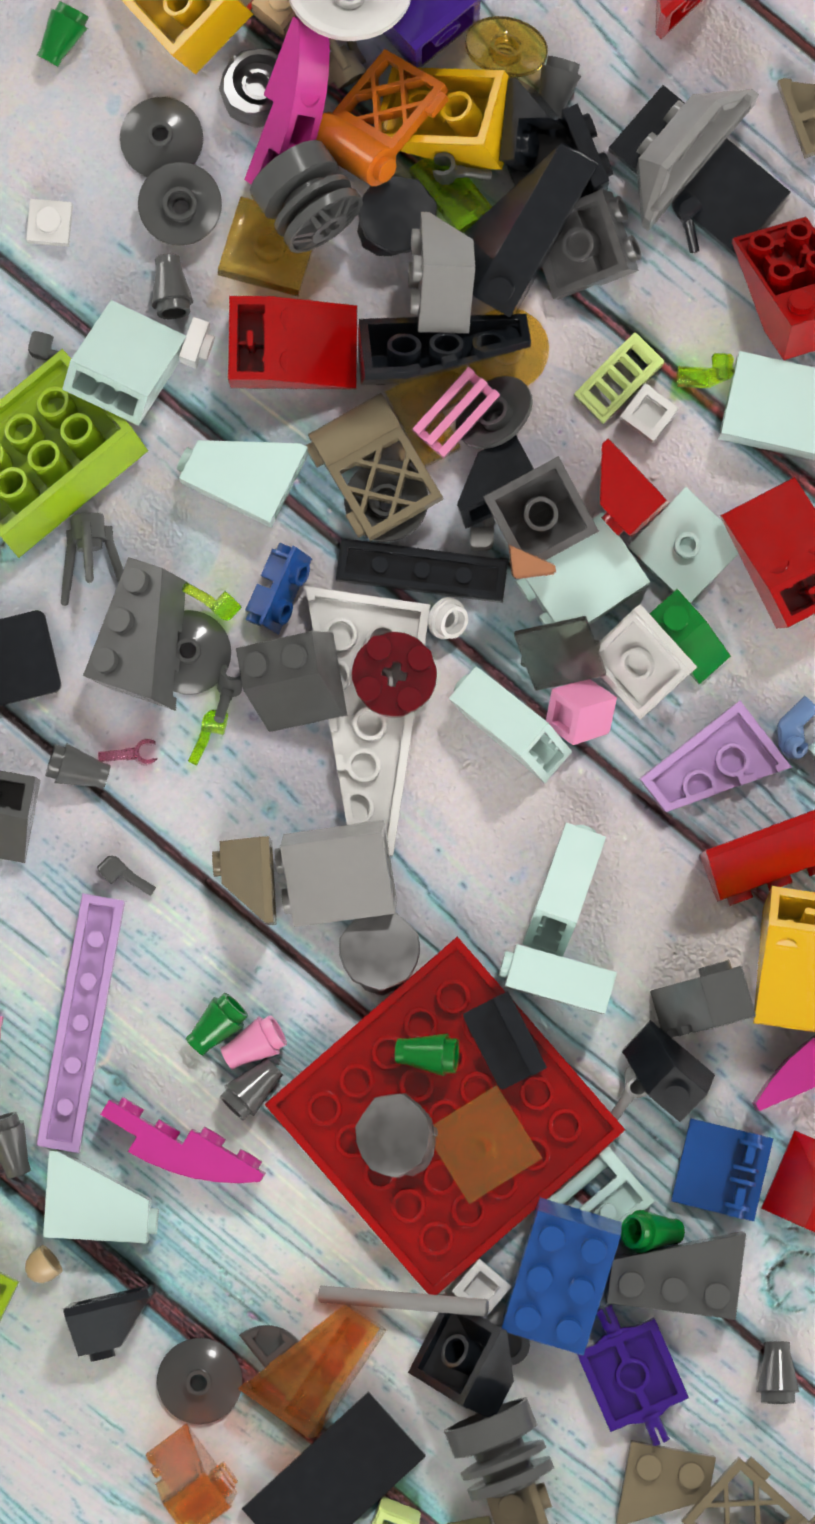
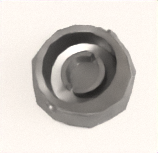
[219,49,279,128]
[339,912,420,996]
[356,1094,438,1178]

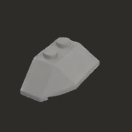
[636,89,759,231]

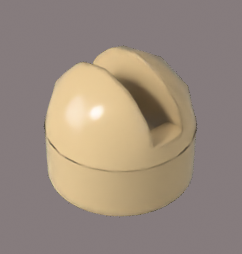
[25,1245,62,1283]

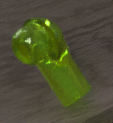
[676,353,735,388]

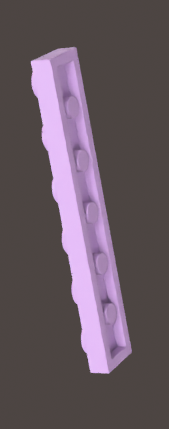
[36,893,125,1153]

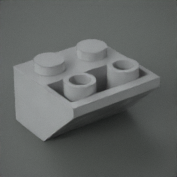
[408,212,475,333]

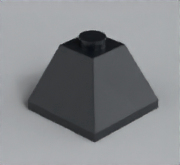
[63,1284,156,1362]
[408,1313,514,1417]

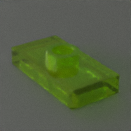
[409,158,492,233]

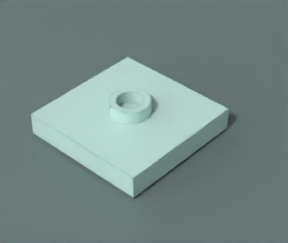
[627,487,739,603]

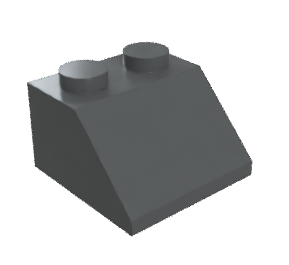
[236,631,348,732]

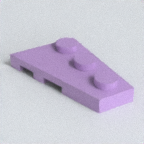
[639,701,792,812]

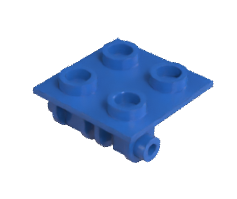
[671,1118,774,1221]

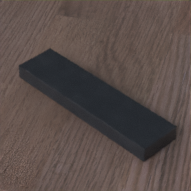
[336,538,508,603]

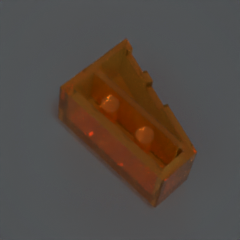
[238,1304,387,1438]
[146,1423,238,1524]

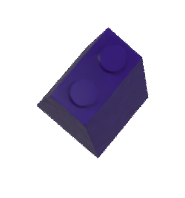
[383,0,481,68]

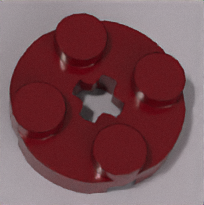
[352,632,437,718]

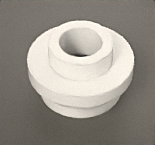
[428,597,468,639]

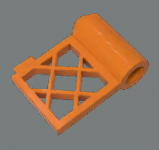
[316,49,449,186]

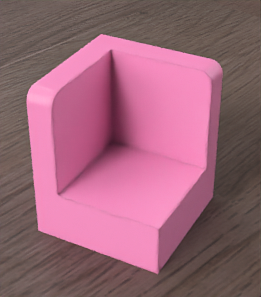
[546,679,617,745]

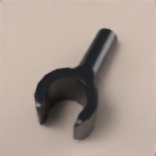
[672,191,703,253]

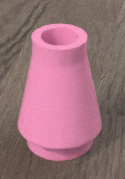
[221,1015,287,1070]

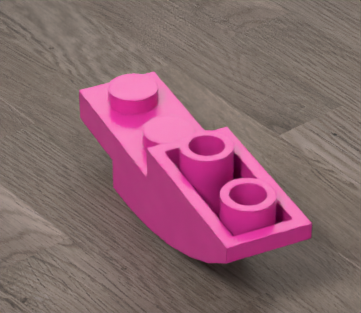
[244,16,330,185]
[100,1097,266,1183]

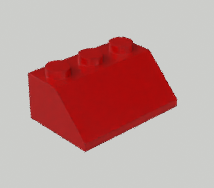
[699,810,815,906]

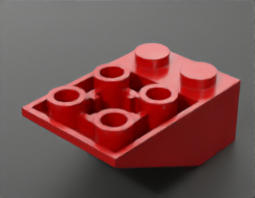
[732,217,815,360]
[228,296,357,390]
[720,477,815,629]

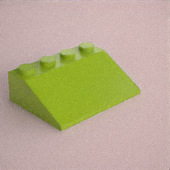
[0,349,148,558]

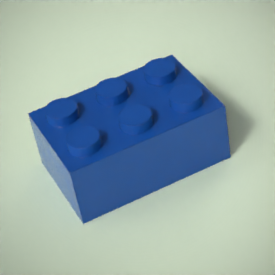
[501,1197,622,1356]

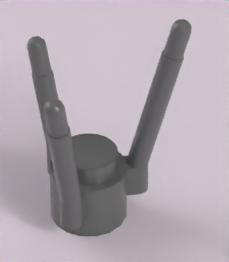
[61,512,123,606]

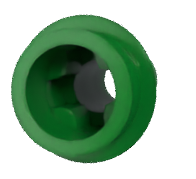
[37,1,89,67]
[186,993,248,1056]
[395,1033,459,1076]
[621,1210,685,1253]

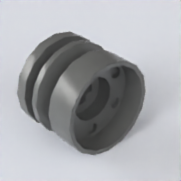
[250,140,363,253]
[444,1397,554,1501]

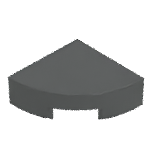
[239,1325,299,1369]

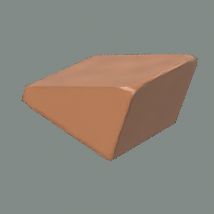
[508,544,556,579]

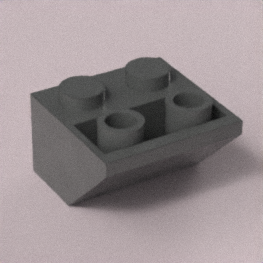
[0,771,41,863]

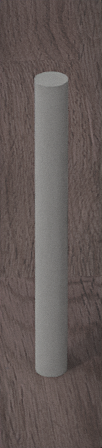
[318,1285,489,1316]

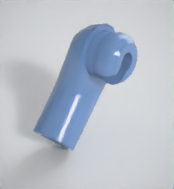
[777,696,815,760]

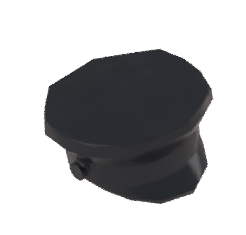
[357,176,437,256]

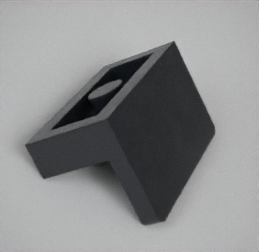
[463,991,547,1089]

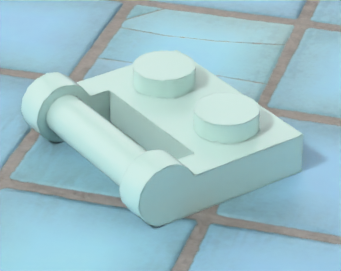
[547,1146,655,1223]

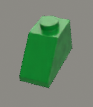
[649,589,731,685]

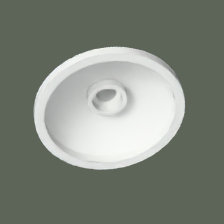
[289,0,411,41]

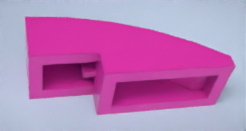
[752,1035,815,1111]

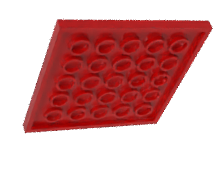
[264,936,626,1295]

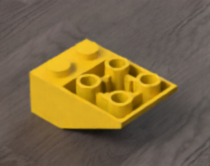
[753,886,815,1032]

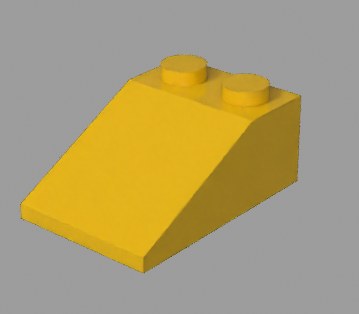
[121,0,253,75]
[374,67,509,170]

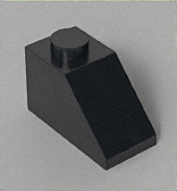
[457,435,534,529]
[622,1020,715,1122]

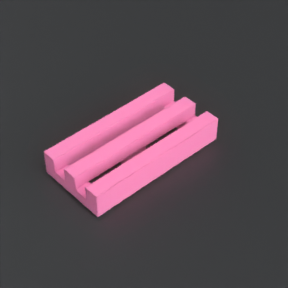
[412,367,500,459]

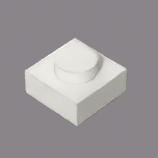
[26,199,73,247]
[179,317,215,369]
[619,383,679,444]
[451,1258,512,1318]

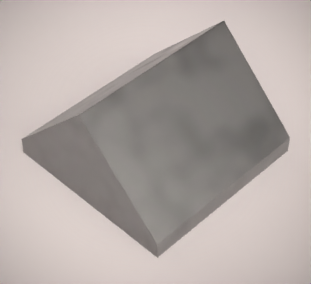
[483,456,599,560]

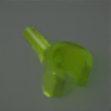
[182,582,242,621]
[188,710,228,765]

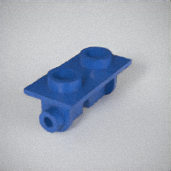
[245,543,313,635]

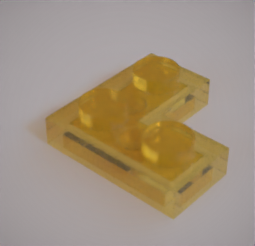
[385,366,474,467]

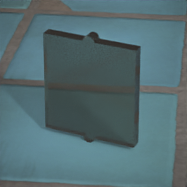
[514,616,606,691]

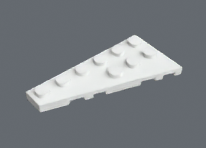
[305,586,431,856]

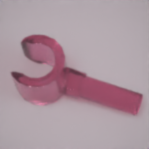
[98,739,158,766]

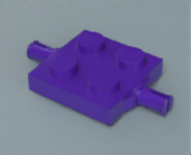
[577,1304,689,1446]

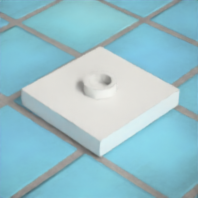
[584,604,697,720]

